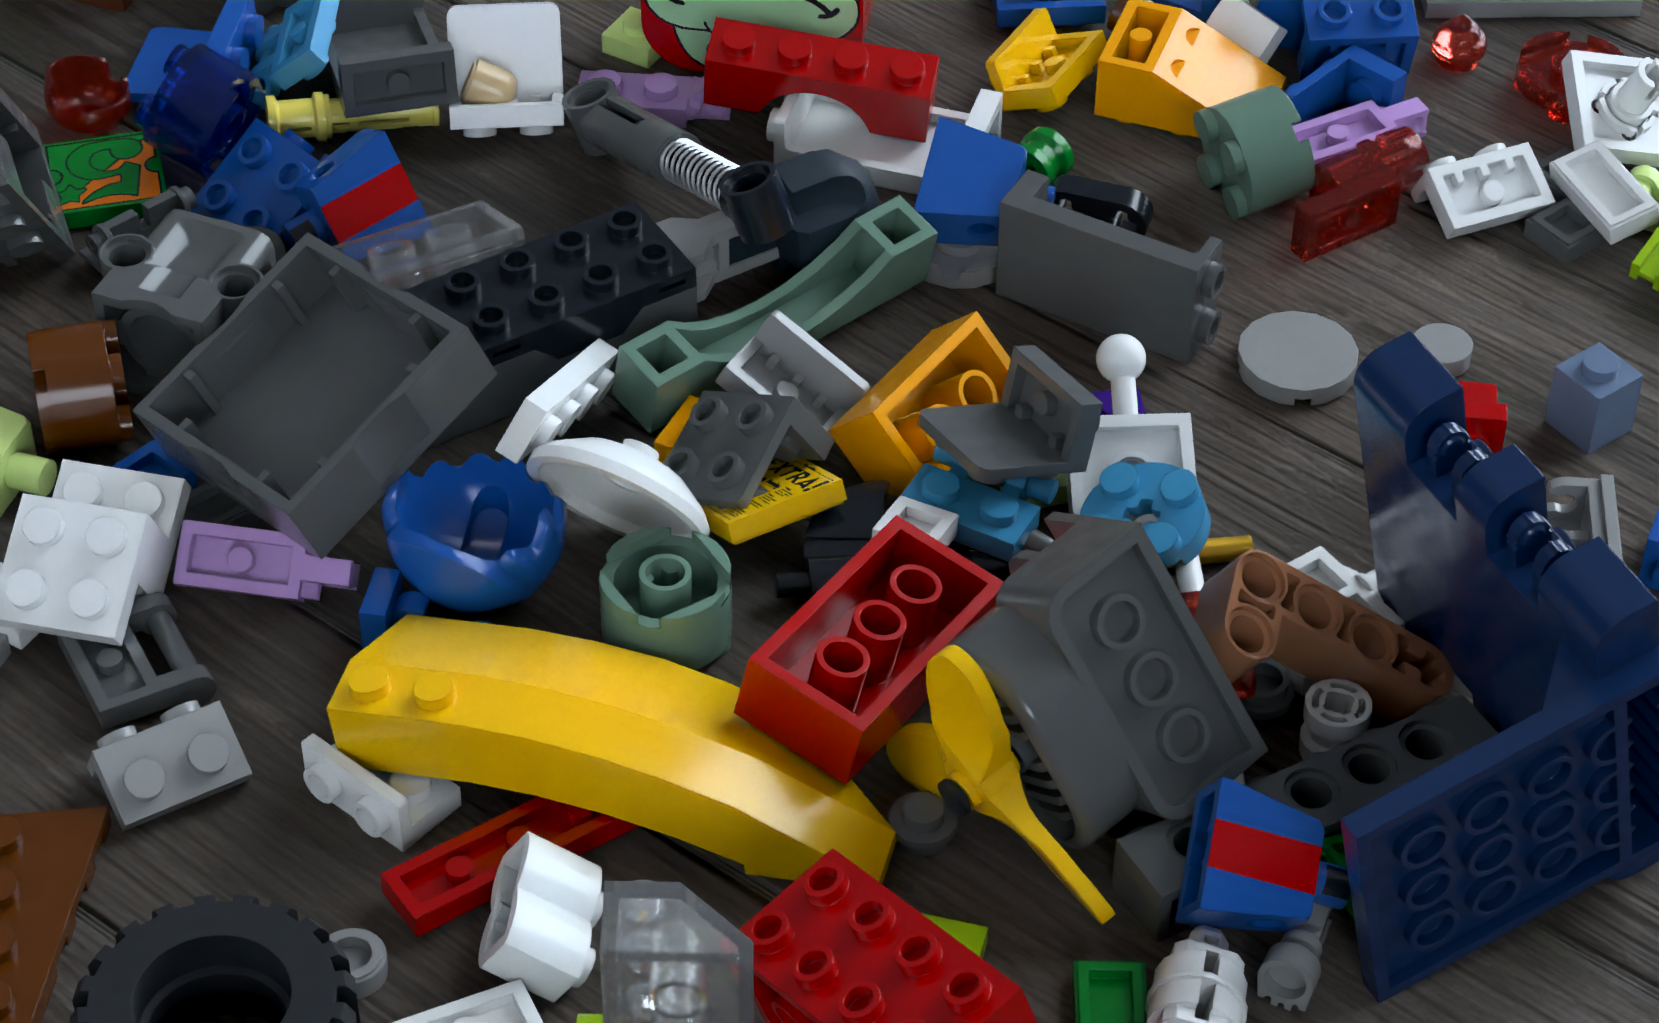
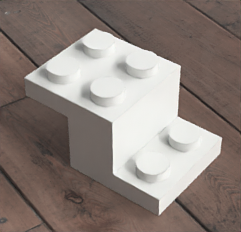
[0,459,191,646]

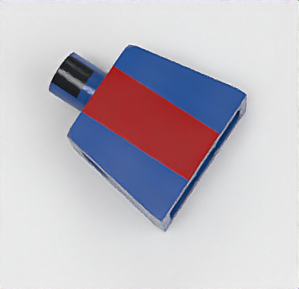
[280,128,434,260]
[1175,777,1351,932]

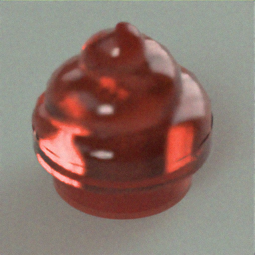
[1431,14,1487,72]

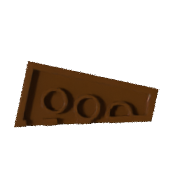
[0,806,112,1023]

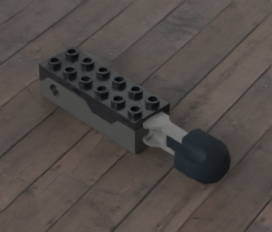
[400,149,879,450]

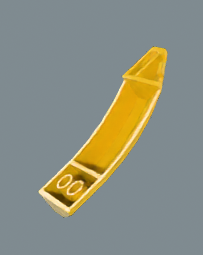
[326,614,897,884]

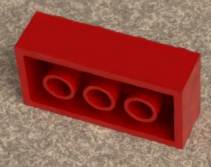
[733,515,1004,785]

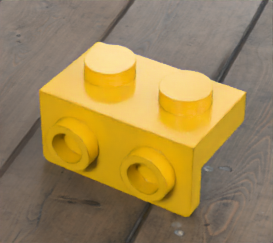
[986,8,1107,112]

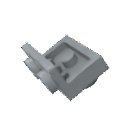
[715,310,870,433]
[87,700,253,832]

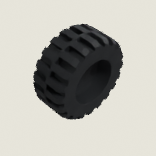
[69,894,361,1023]

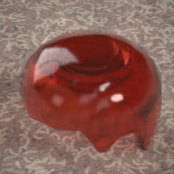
[44,54,131,135]

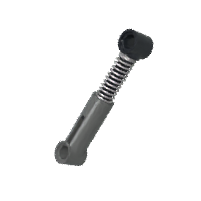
[562,77,796,245]

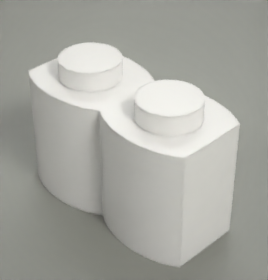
[478,831,606,1003]

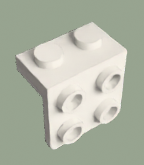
[446,2,564,138]

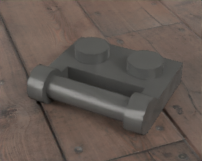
[57,592,217,730]

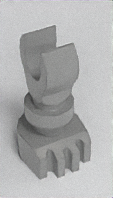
[1257,903,1332,1012]

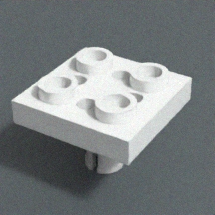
[1561,50,1659,167]

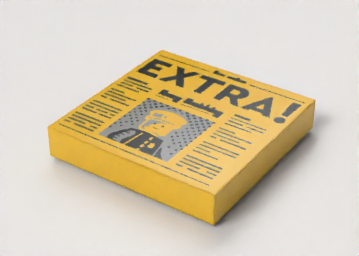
[700,458,847,545]

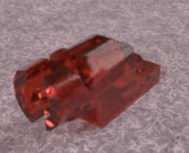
[1290,125,1430,262]

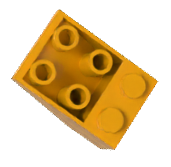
[1094,0,1286,138]

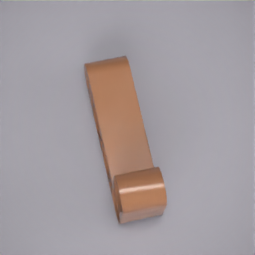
[1194,549,1453,723]

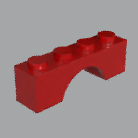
[703,17,940,142]

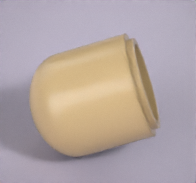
[460,59,517,104]

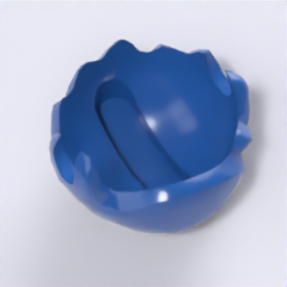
[381,453,567,614]

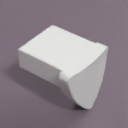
[1206,0,1288,64]

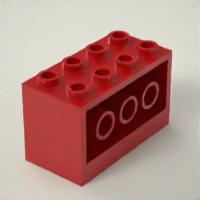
[722,848,1038,1023]

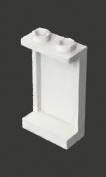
[766,88,1003,195]

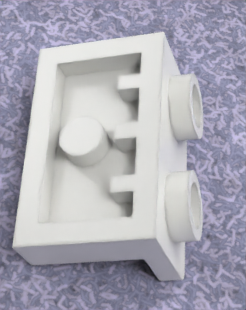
[1410,142,1556,239]
[301,733,462,852]

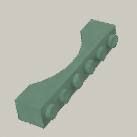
[612,195,938,434]

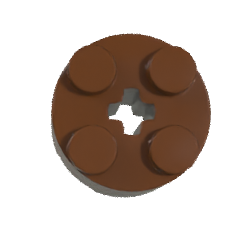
[26,319,135,453]

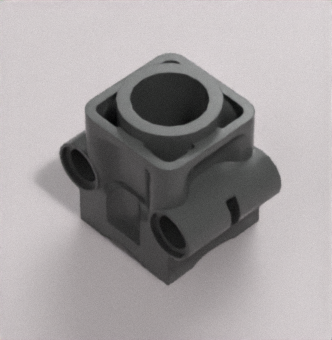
[91,209,276,393]

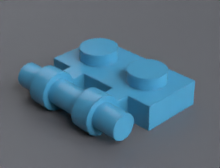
[247,0,340,109]
[901,445,1059,563]

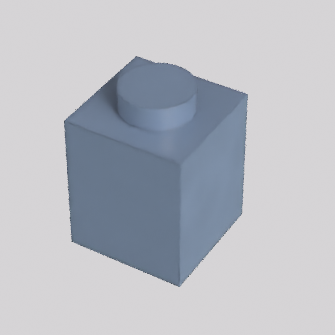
[1544,342,1644,454]

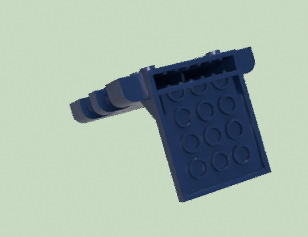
[1340,331,1659,1003]

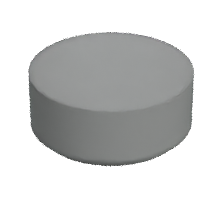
[1414,323,1473,377]
[329,928,388,999]

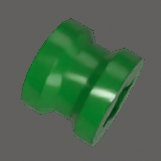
[1019,127,1074,186]

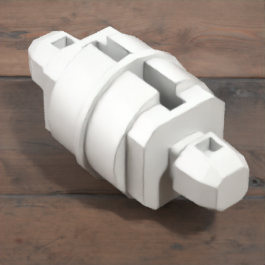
[1145,925,1248,1023]

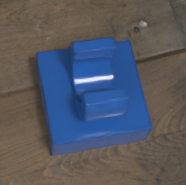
[359,567,430,649]

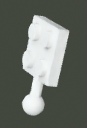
[1066,334,1196,526]

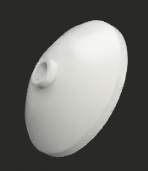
[526,437,710,539]

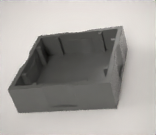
[132,232,498,559]

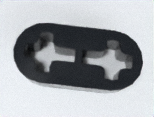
[1049,175,1154,236]

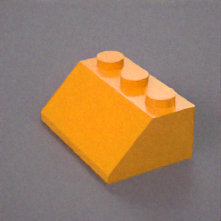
[828,311,1011,497]

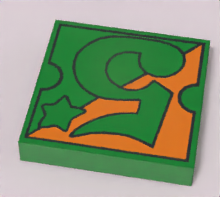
[43,129,166,230]

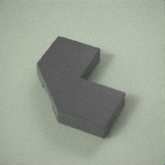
[1523,147,1606,265]

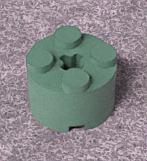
[1193,85,1315,220]
[599,526,732,670]

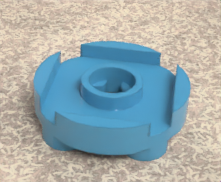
[1080,462,1211,568]

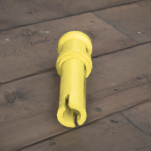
[265,91,440,142]

